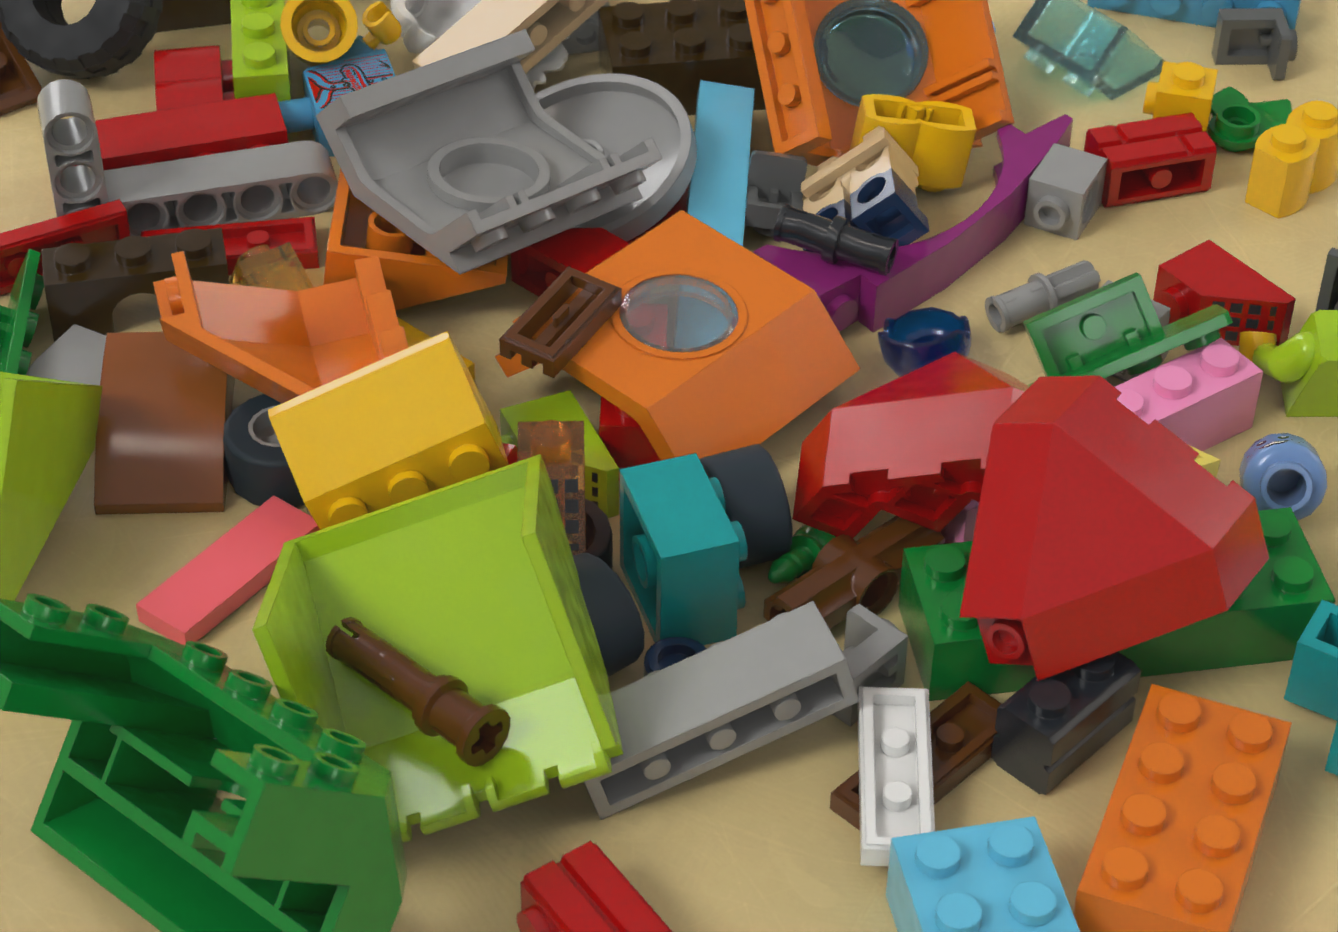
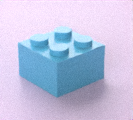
[886,816,1080,932]

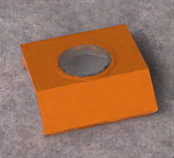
[495,210,860,460]

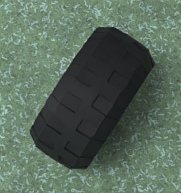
[0,0,163,79]

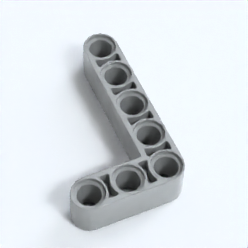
[37,79,338,236]

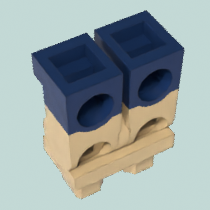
[801,126,930,252]

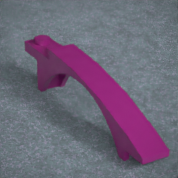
[753,114,1073,333]

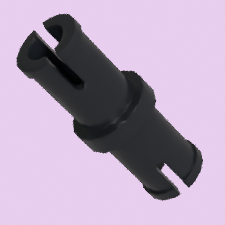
[773,204,899,276]

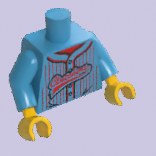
[278,1,401,157]

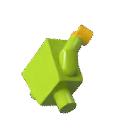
[1239,310,1338,417]

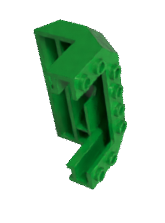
[0,594,407,932]

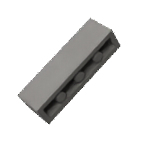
[584,601,859,820]

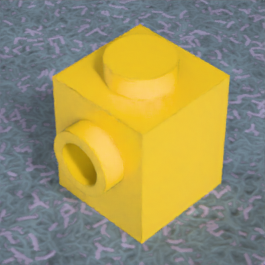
[1143,61,1218,132]

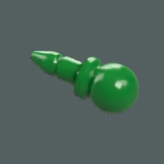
[768,524,836,584]

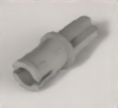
[985,260,1101,333]

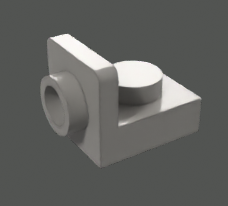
[832,604,908,726]

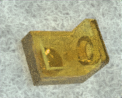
[229,242,313,291]

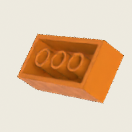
[1073,684,1292,932]

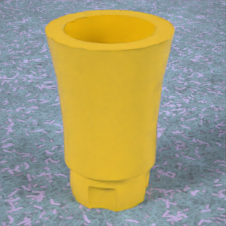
[280,0,358,66]

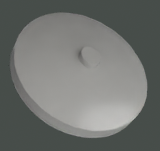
[535,73,697,241]

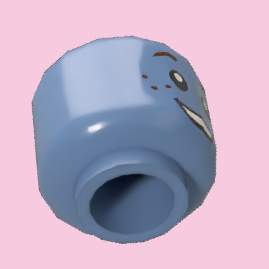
[1239,433,1327,521]

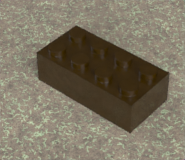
[598,0,828,115]

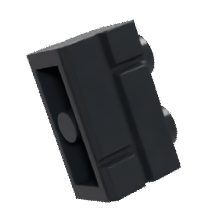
[991,652,1141,795]

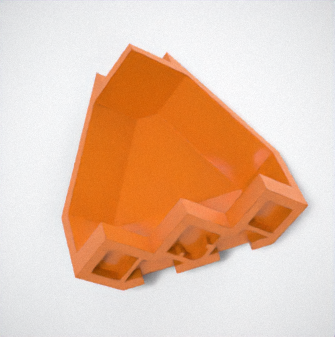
[153,251,409,403]

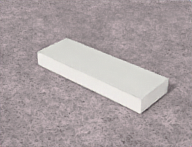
[857,687,935,867]

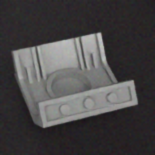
[316,29,663,275]

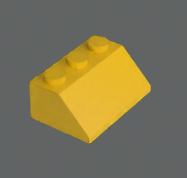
[268,331,509,530]

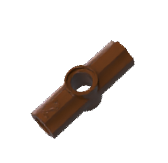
[763,516,945,629]

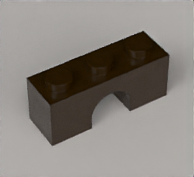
[41,228,230,342]

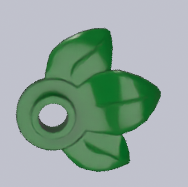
[1208,87,1292,152]

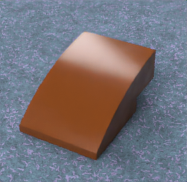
[94,332,235,515]

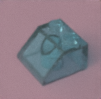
[1012,0,1164,100]

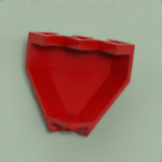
[792,352,1029,538]
[959,375,1269,681]

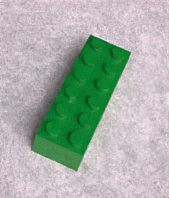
[898,507,1335,701]

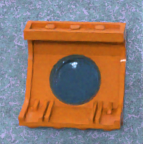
[744,0,1014,166]

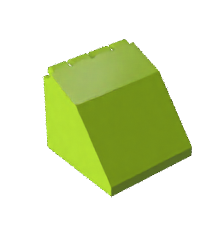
[252,454,624,843]

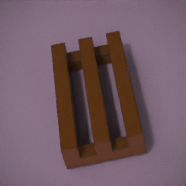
[499,266,622,378]

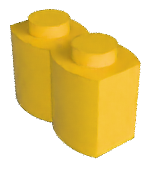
[849,94,977,192]
[1245,100,1338,218]

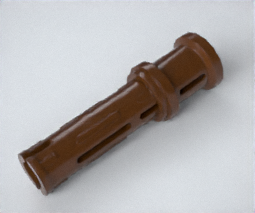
[326,617,511,767]

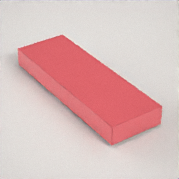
[136,495,320,645]

